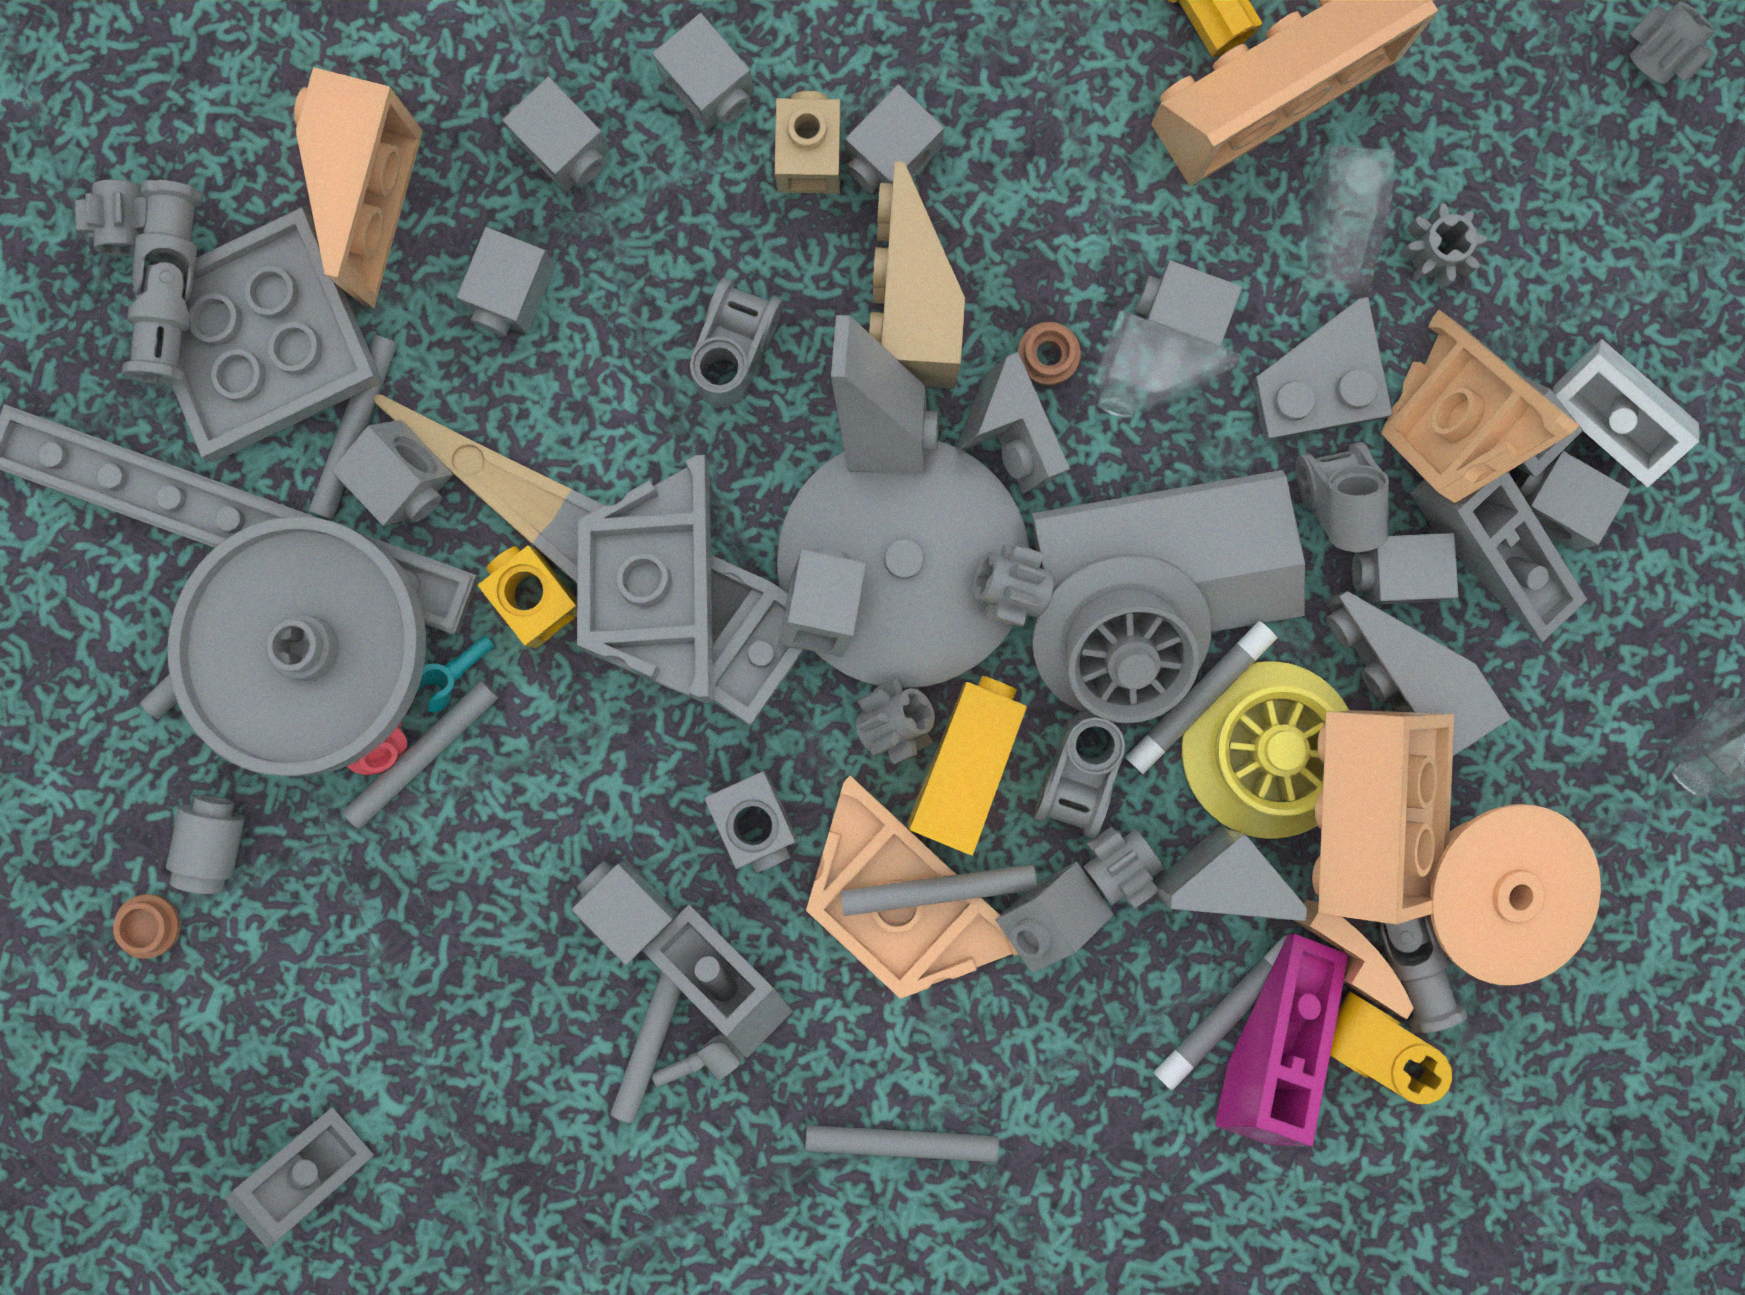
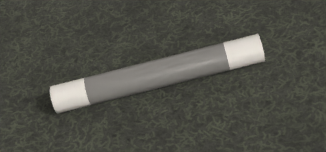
[1125,621,1278,774]
[1153,935,1287,1091]

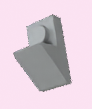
[957,352,1070,494]
[225,1107,374,1249]

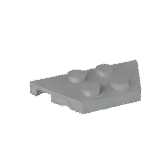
[577,455,713,703]

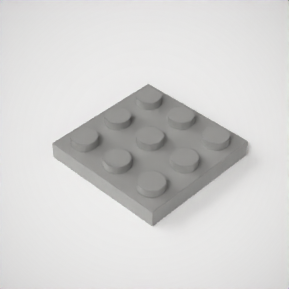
[133,207,383,463]

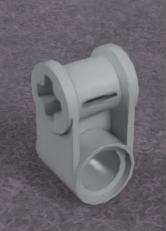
[690,277,784,407]
[1295,442,1389,552]
[1033,710,1125,839]

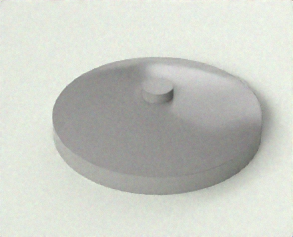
[777,441,1029,689]
[168,516,426,777]

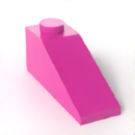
[1215,934,1349,1146]

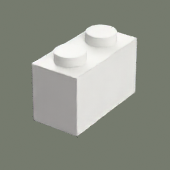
[1552,339,1699,487]

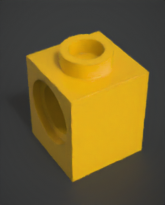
[477,545,577,649]

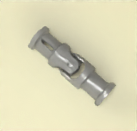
[121,180,203,385]
[1380,915,1468,1033]

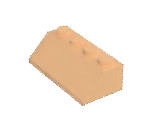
[1151,0,1439,186]

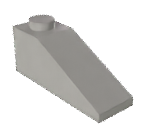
[831,315,939,474]
[1410,472,1587,643]

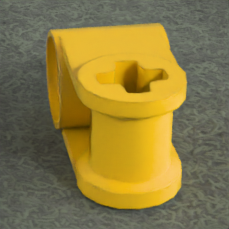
[1330,991,1452,1104]

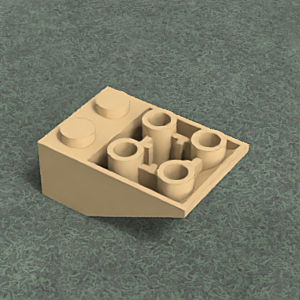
[869,161,965,389]

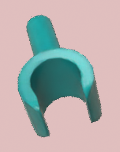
[417,635,495,712]

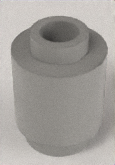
[166,795,245,894]

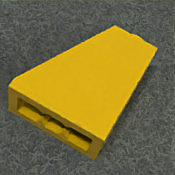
[907,675,1027,856]

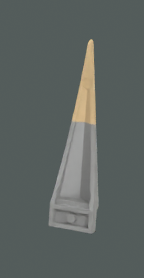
[374,394,805,727]

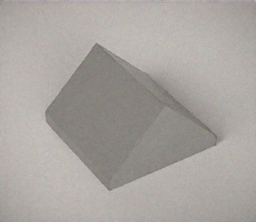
[1152,827,1307,921]

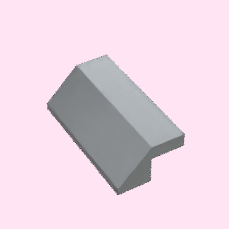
[1032,470,1305,632]

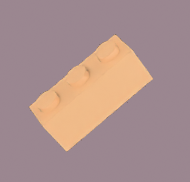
[1312,710,1454,925]

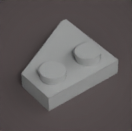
[1252,297,1392,442]

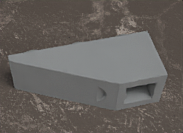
[1324,591,1511,756]

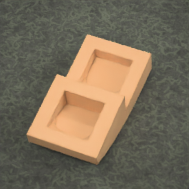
[1293,899,1414,1019]

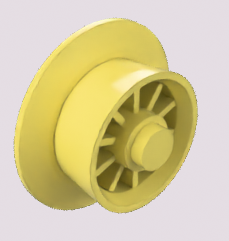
[1181,662,1350,839]

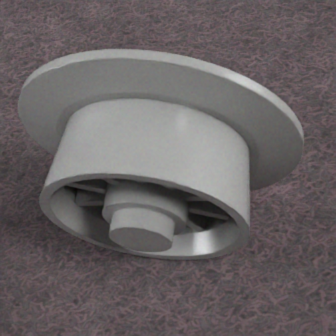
[1032,554,1212,723]

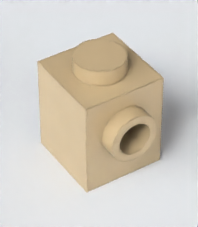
[775,91,841,194]

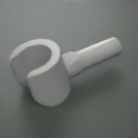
[652,1034,745,1087]

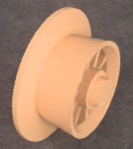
[1430,804,1601,985]

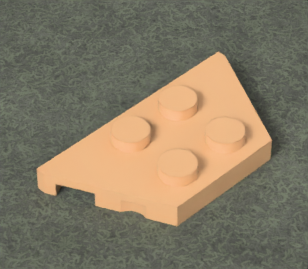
[1381,309,1580,503]
[806,775,1018,999]

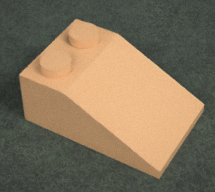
[294,67,423,308]

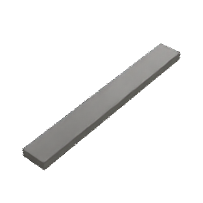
[0,404,480,635]

